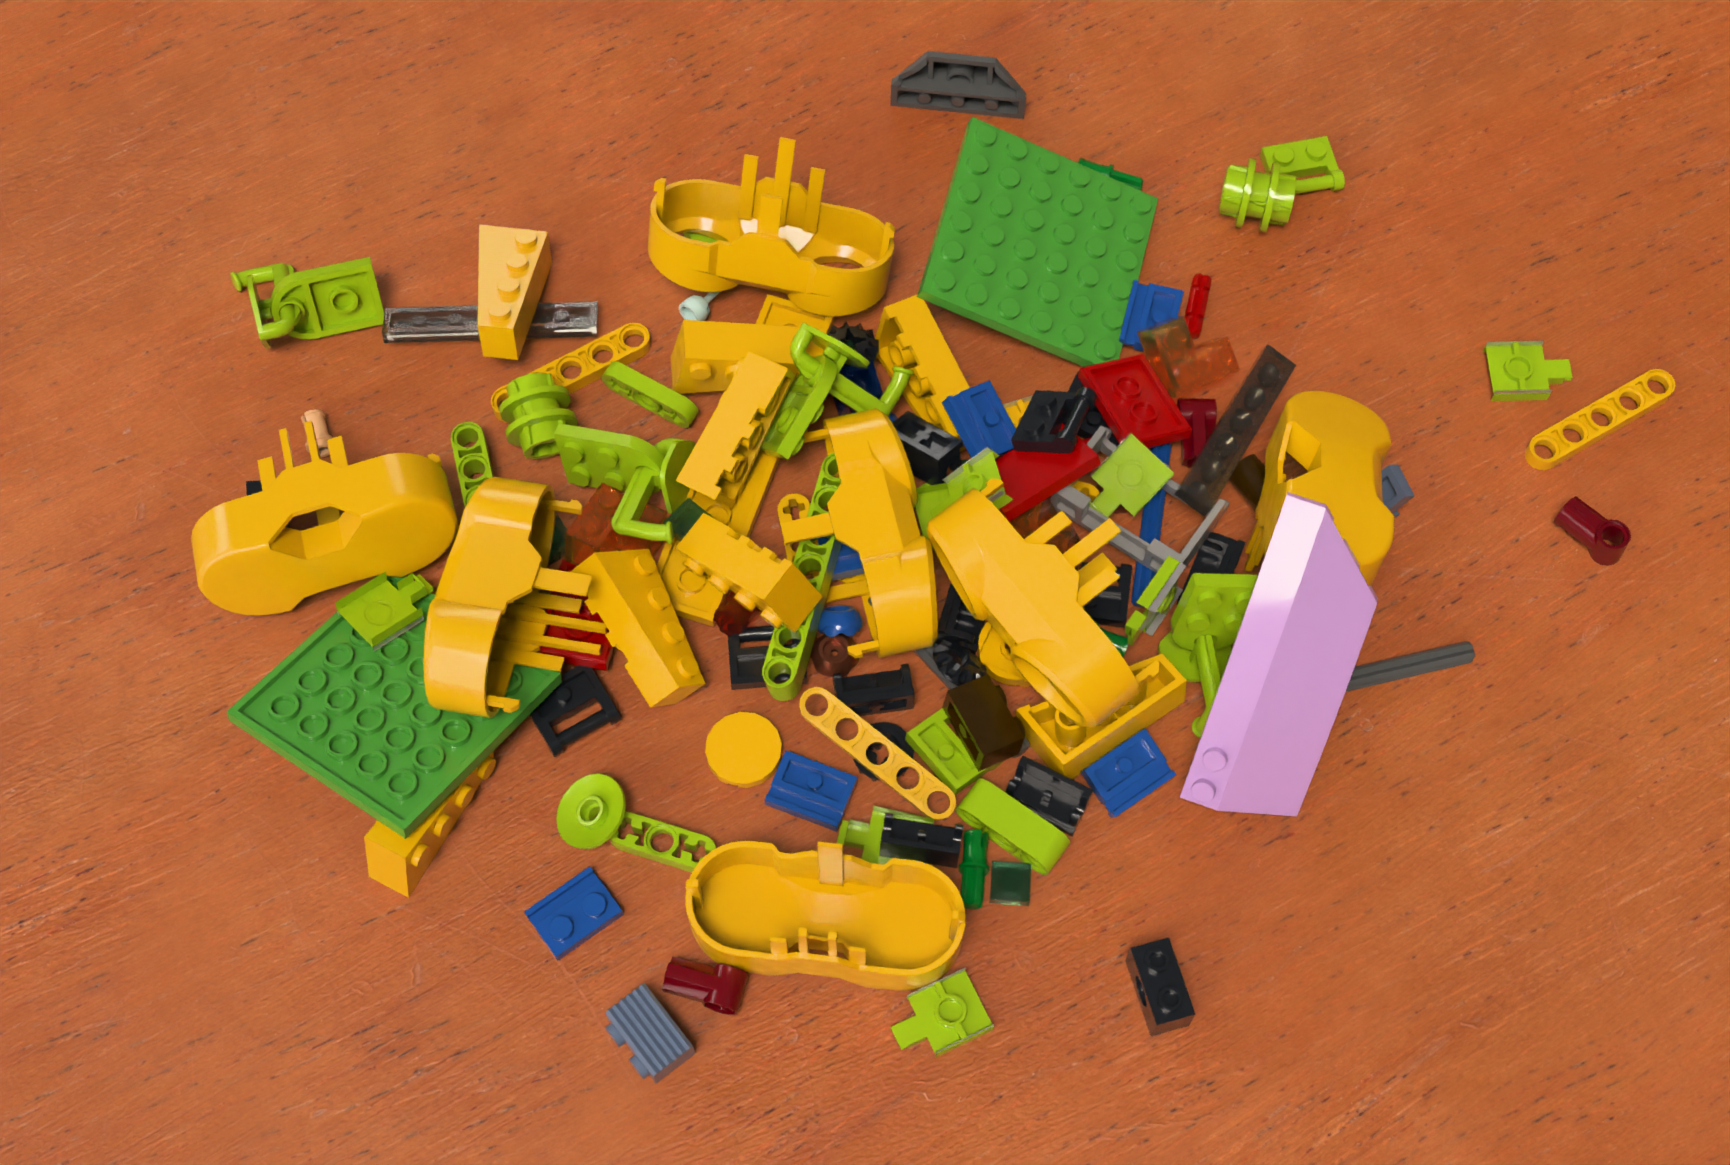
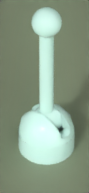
[679,291,721,321]

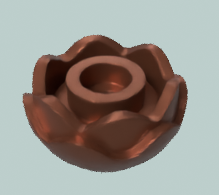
[811,633,858,677]

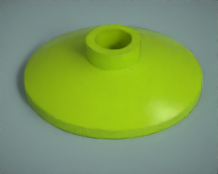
[556,774,626,850]

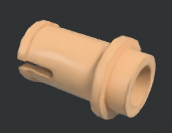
[301,409,333,458]

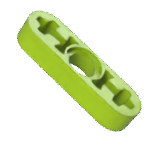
[601,361,699,428]
[610,811,716,873]

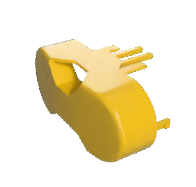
[1245,391,1395,586]
[191,420,457,616]
[423,476,608,718]
[685,841,966,991]

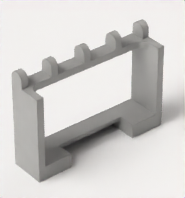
[1050,425,1230,573]

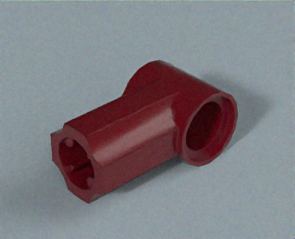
[1177,398,1217,470]
[1554,496,1631,566]
[662,956,749,1015]

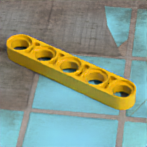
[491,323,651,423]
[1525,369,1675,470]
[799,687,956,821]

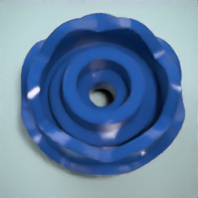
[818,605,863,637]

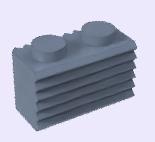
[605,983,695,1084]

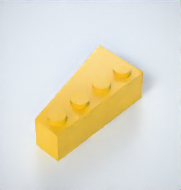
[478,225,552,360]
[875,294,970,451]
[671,320,826,394]
[676,351,796,508]
[676,512,823,633]
[570,549,706,708]
[1016,654,1187,779]
[364,751,496,898]

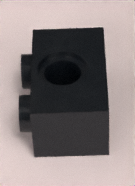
[1125,937,1195,1036]

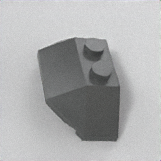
[890,51,1027,119]

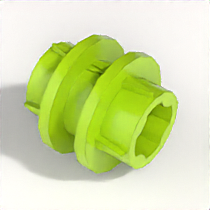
[1219,158,1297,232]
[499,373,578,459]

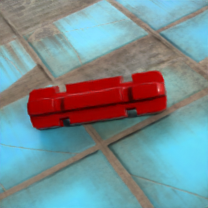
[1181,273,1212,339]

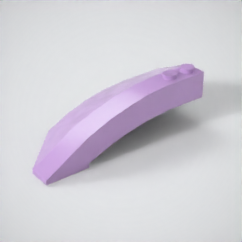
[1180,492,1378,817]

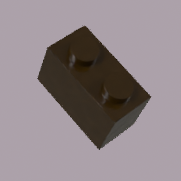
[943,674,1025,772]

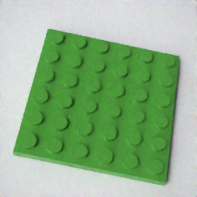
[917,117,1158,367]
[226,575,562,839]

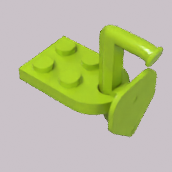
[230,257,387,349]
[760,323,914,459]
[554,423,695,544]
[1158,573,1258,738]

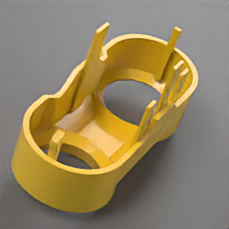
[648,137,895,317]
[780,408,938,658]
[927,478,1160,727]

